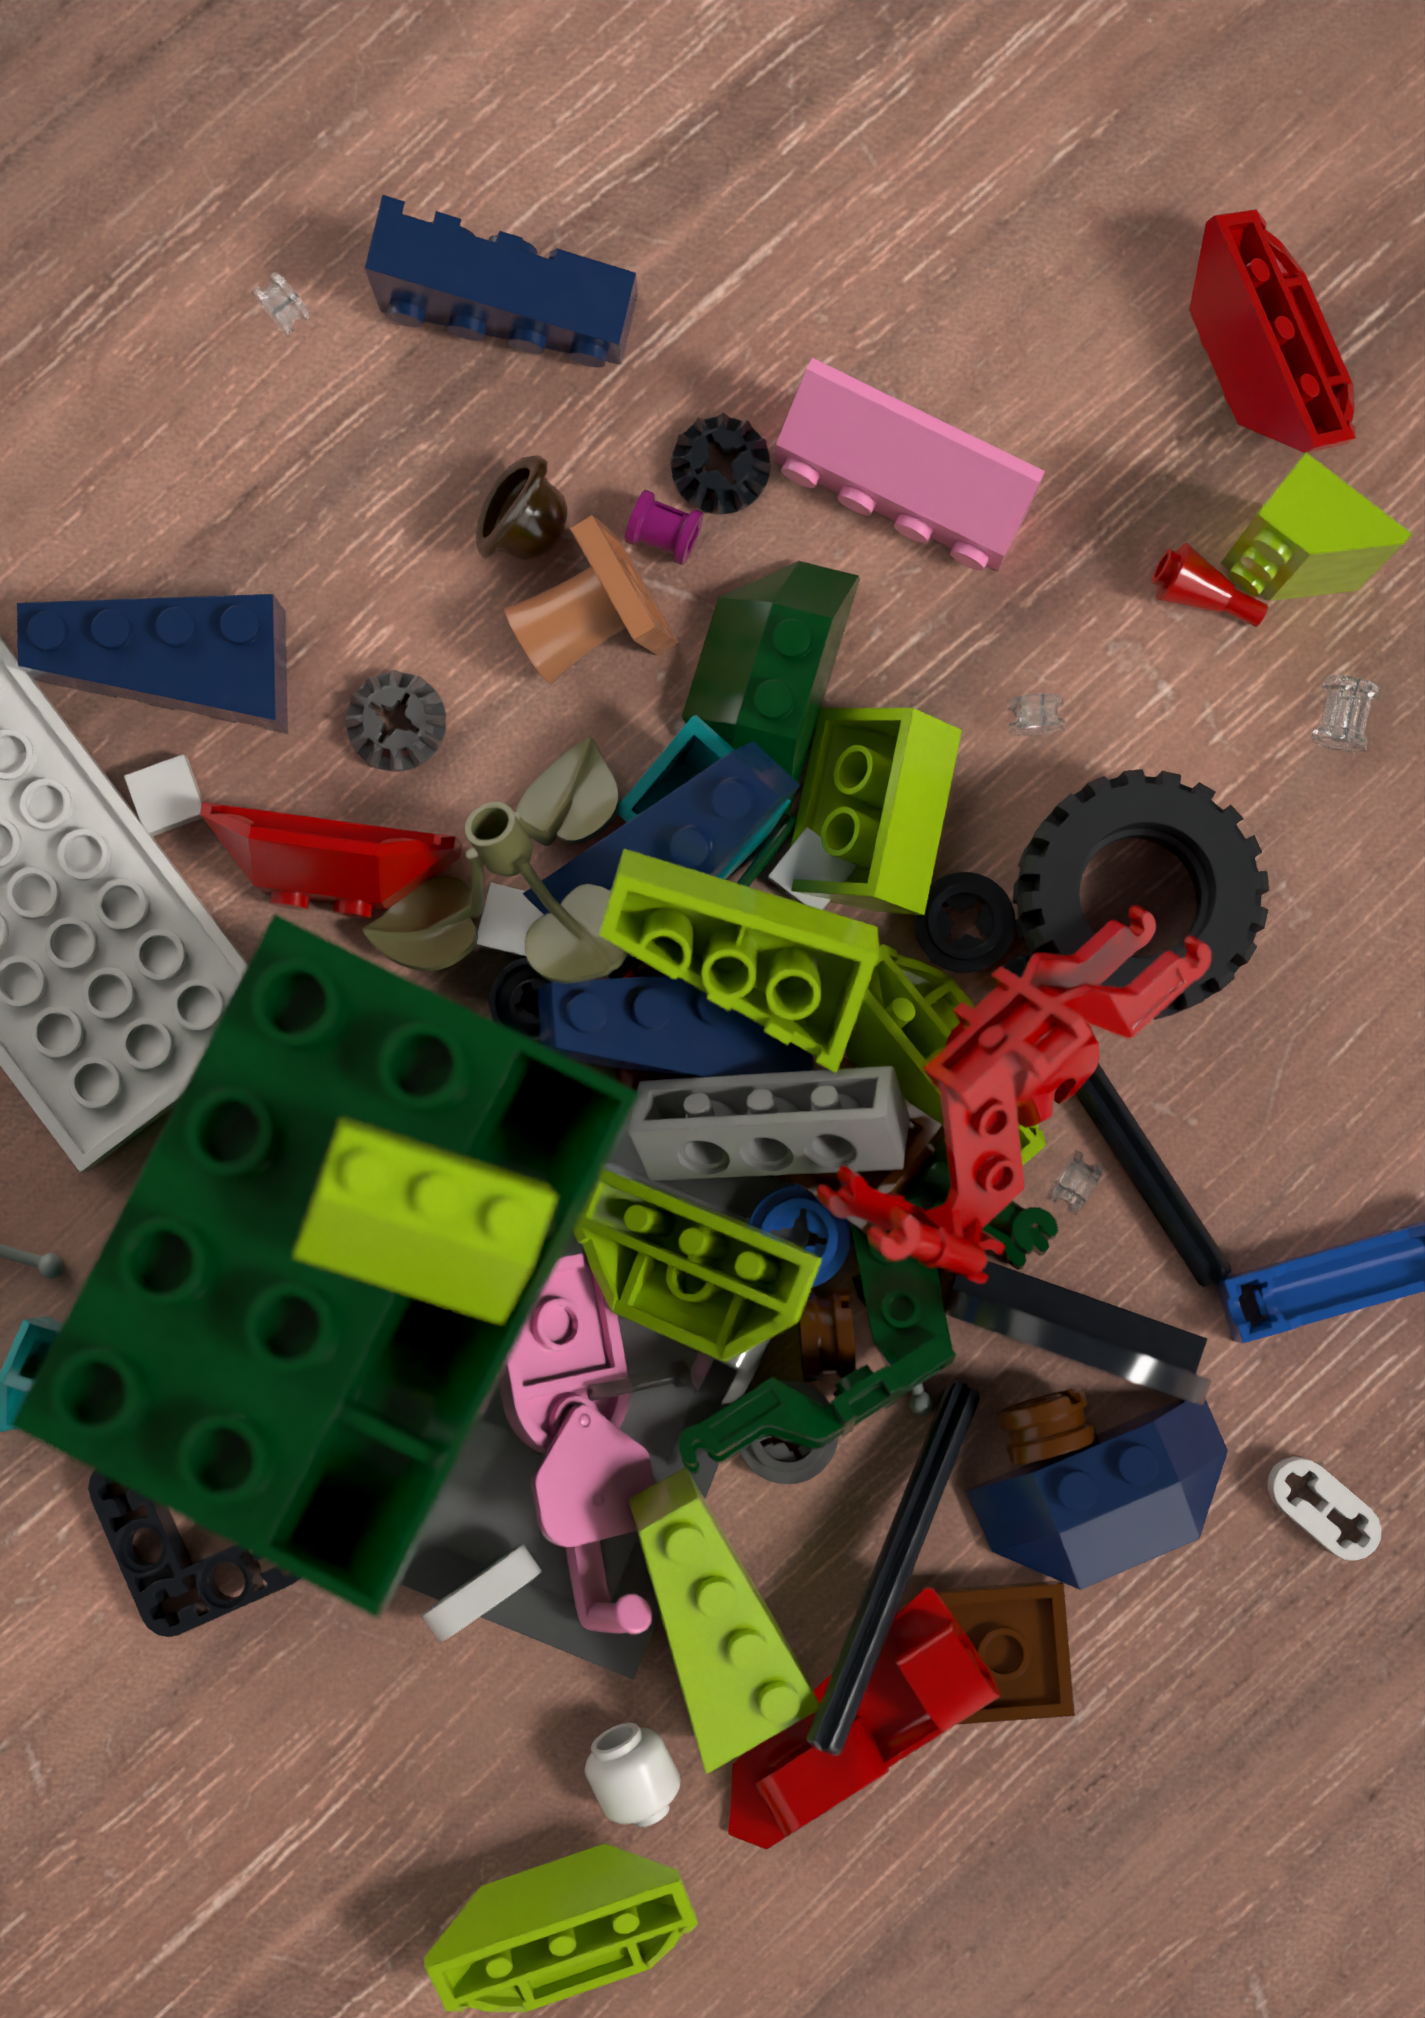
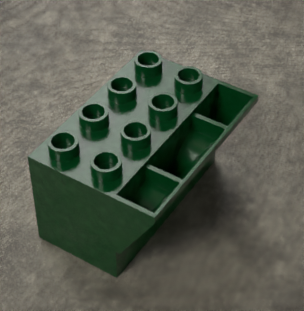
[11,913,642,1619]

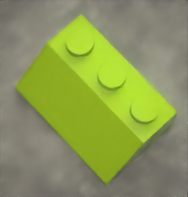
[1221,452,1412,601]
[782,708,962,915]
[293,1117,556,1324]

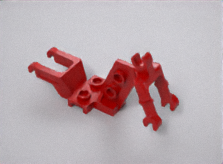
[817,905,1211,1284]

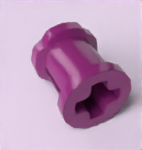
[624,489,704,565]

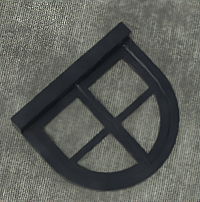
[944,1261,1212,1406]

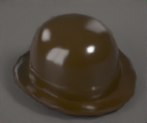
[476,455,568,560]

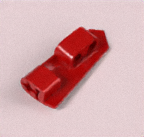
[728,1587,1001,1850]

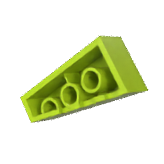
[599,849,879,1073]

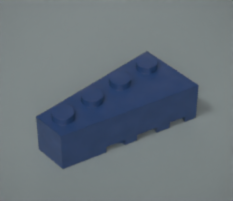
[365,194,638,368]
[17,594,288,734]
[522,741,800,979]
[537,976,814,1079]

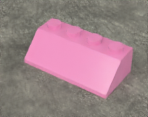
[775,358,1045,572]

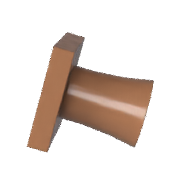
[504,515,679,684]

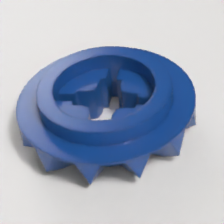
[749,1185,851,1288]

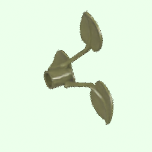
[363,737,628,983]

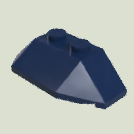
[966,1398,1228,1590]

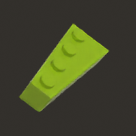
[628,1467,820,1774]

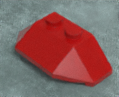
[1189,209,1356,453]
[200,802,462,919]

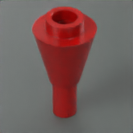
[1152,543,1268,627]

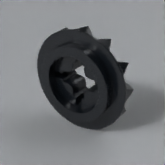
[671,412,771,515]
[914,872,1016,974]

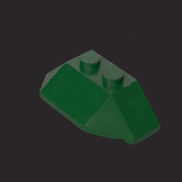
[682,561,860,816]

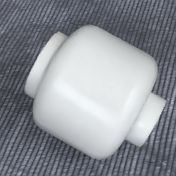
[584,1723,681,1827]

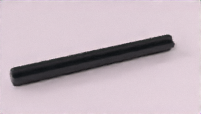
[1003,954,1231,1288]
[807,1380,980,1755]

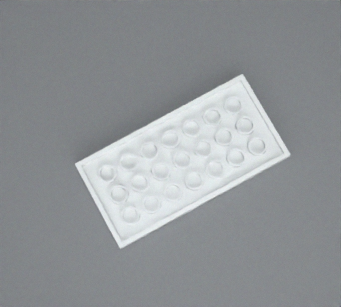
[0,636,248,1173]

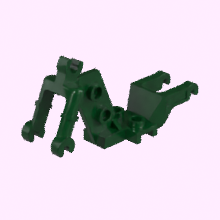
[678,1156,1058,1474]

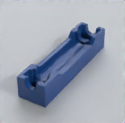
[1216,1221,1425,1344]

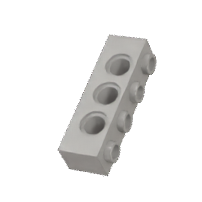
[628,1066,910,1181]

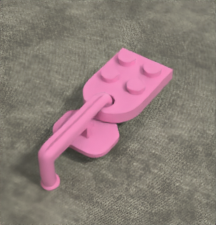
[499,1253,655,1634]

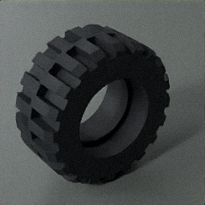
[1013,769,1269,1020]

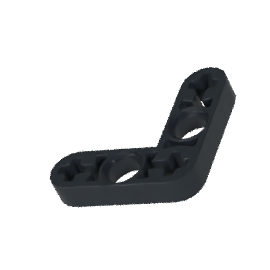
[88,1470,301,1637]

